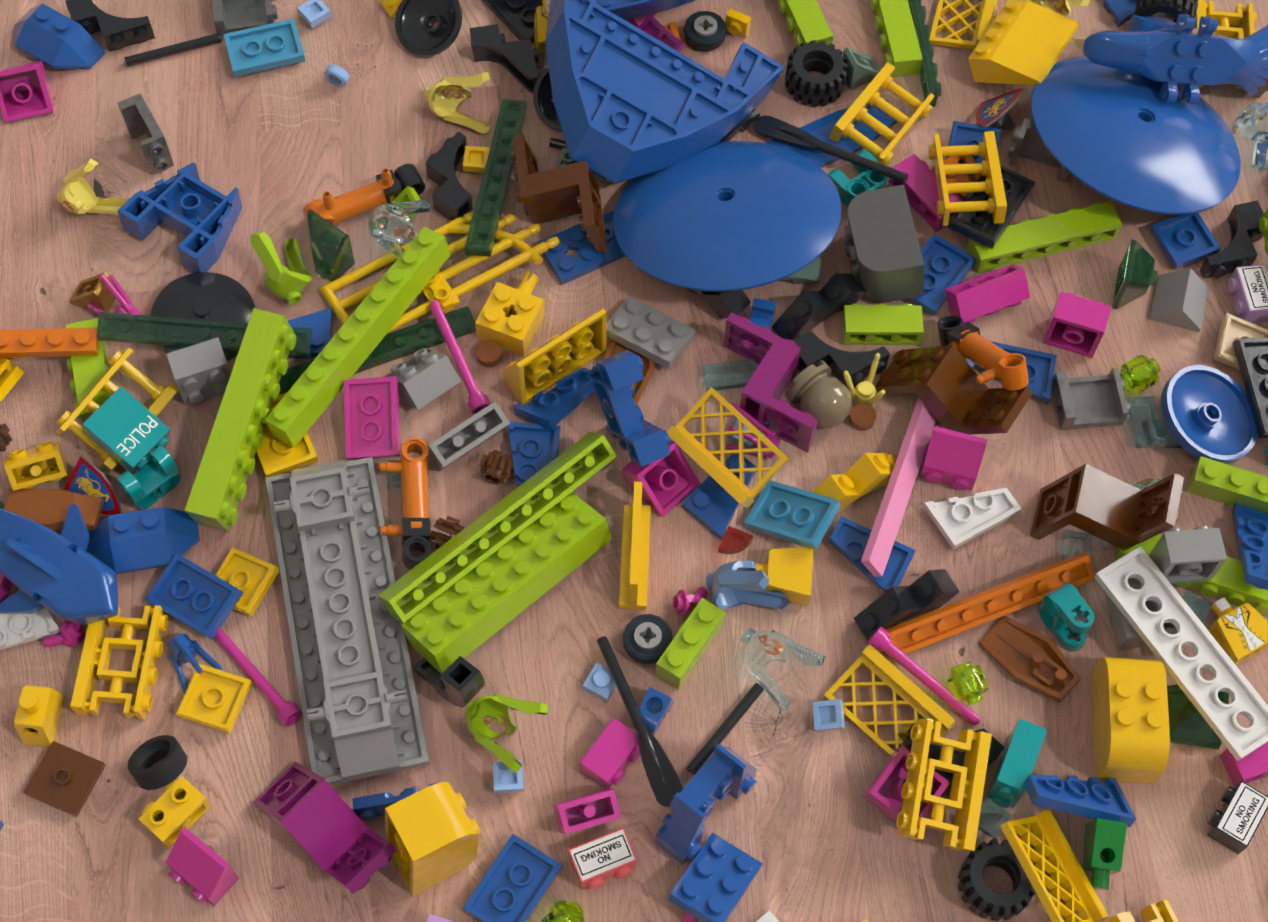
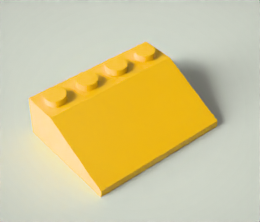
[968,0,1079,85]
[503,308,607,405]

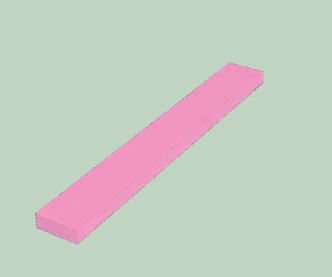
[861,397,937,577]

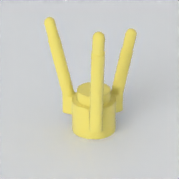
[844,353,885,407]

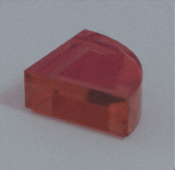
[718,526,754,554]

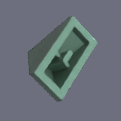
[843,47,880,89]

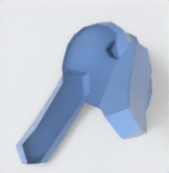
[706,561,790,611]

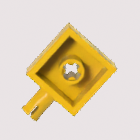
[475,272,545,356]

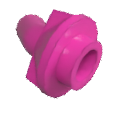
[672,587,708,617]
[43,620,84,648]

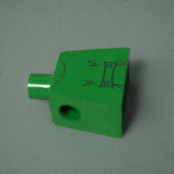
[1082,818,1127,890]

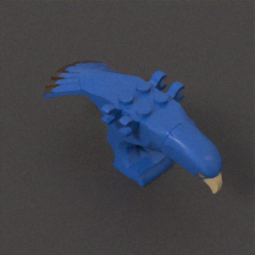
[1072,14,1268,104]

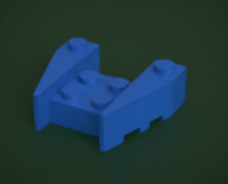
[118,162,242,273]
[586,350,671,467]
[655,743,757,865]

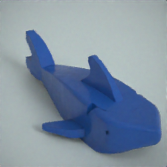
[0,504,118,625]

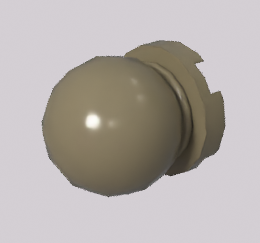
[784,360,852,428]

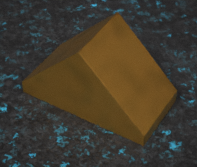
[69,272,115,313]

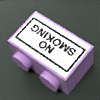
[1228,264,1268,323]

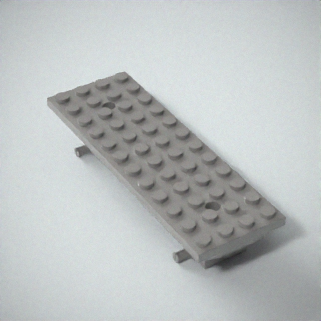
[265,457,430,785]

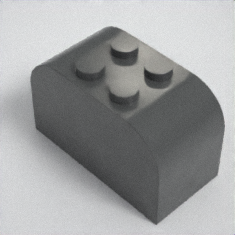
[844,185,924,302]

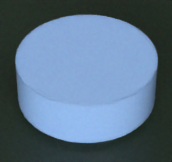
[324,64,350,86]

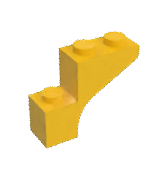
[812,453,897,515]

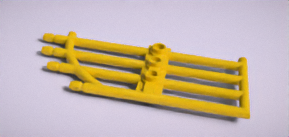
[319,212,560,334]

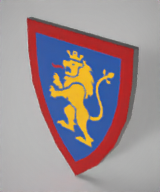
[976,87,1024,130]
[64,456,122,515]

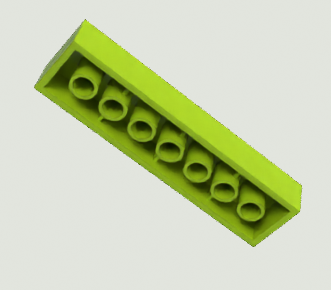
[184,308,296,532]
[401,492,612,674]

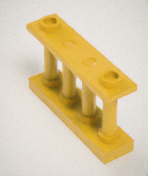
[829,62,934,166]
[928,131,1007,226]
[55,348,179,472]

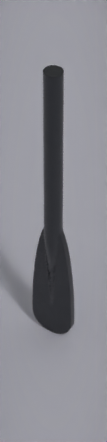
[753,115,908,183]
[597,636,684,807]

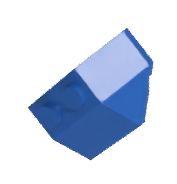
[15,3,105,69]
[88,507,200,574]

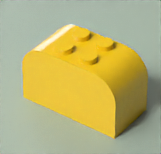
[1091,657,1170,784]
[385,782,481,897]

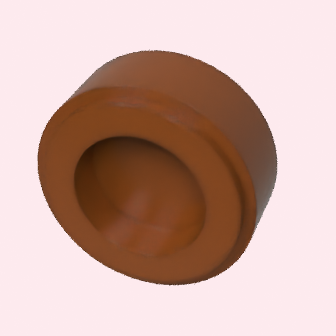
[476,340,503,367]
[849,403,876,431]

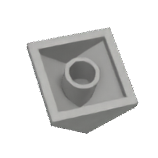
[1149,268,1209,332]

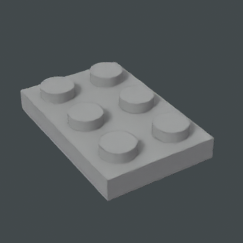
[607,296,696,369]

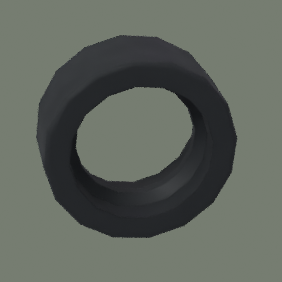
[127,735,188,790]

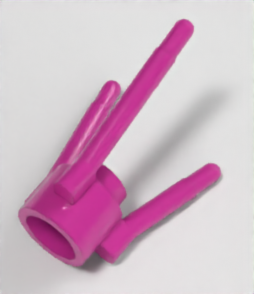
[87,274,142,329]
[725,403,780,459]

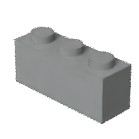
[428,401,510,471]

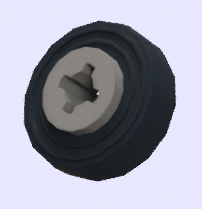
[684,11,727,51]
[623,614,673,664]

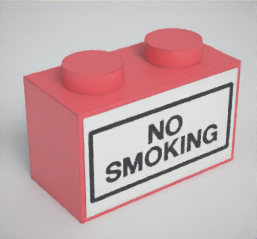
[568,828,637,890]

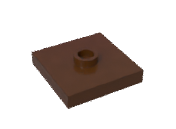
[23,741,106,817]

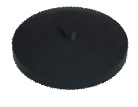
[150,272,255,361]

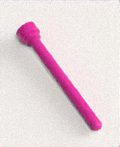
[429,300,491,414]
[866,627,980,725]
[214,628,302,727]

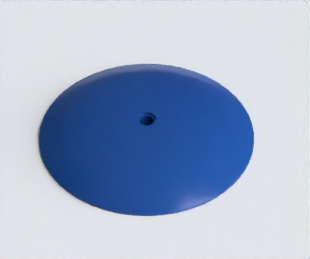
[1031,56,1241,215]
[613,141,842,292]

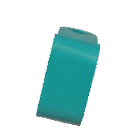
[828,150,888,208]
[116,445,181,510]
[1039,583,1095,652]

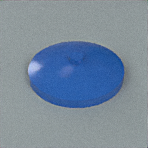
[1161,365,1258,464]

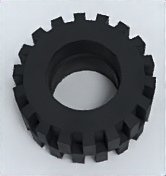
[1134,0,1198,23]
[785,40,848,107]
[958,839,1036,921]

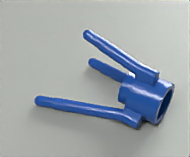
[167,633,223,694]

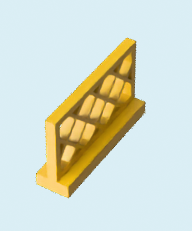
[929,0,999,50]
[667,387,789,508]
[619,481,651,610]
[824,644,956,757]
[1000,809,1109,922]

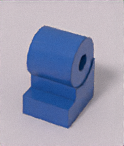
[750,298,777,329]
[633,687,674,735]

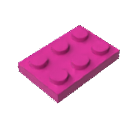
[344,376,400,460]

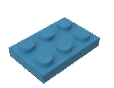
[223,18,306,77]
[744,480,841,550]

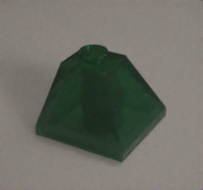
[307,209,355,282]
[1112,239,1158,309]
[1167,684,1229,750]

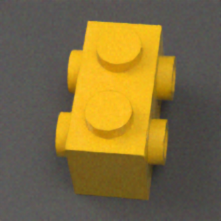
[4,441,68,491]
[139,776,212,849]

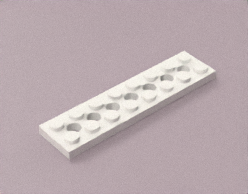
[1094,546,1268,761]

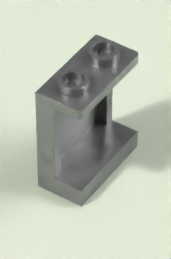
[211,0,278,37]
[117,93,174,175]
[1008,118,1070,182]
[1052,368,1130,430]

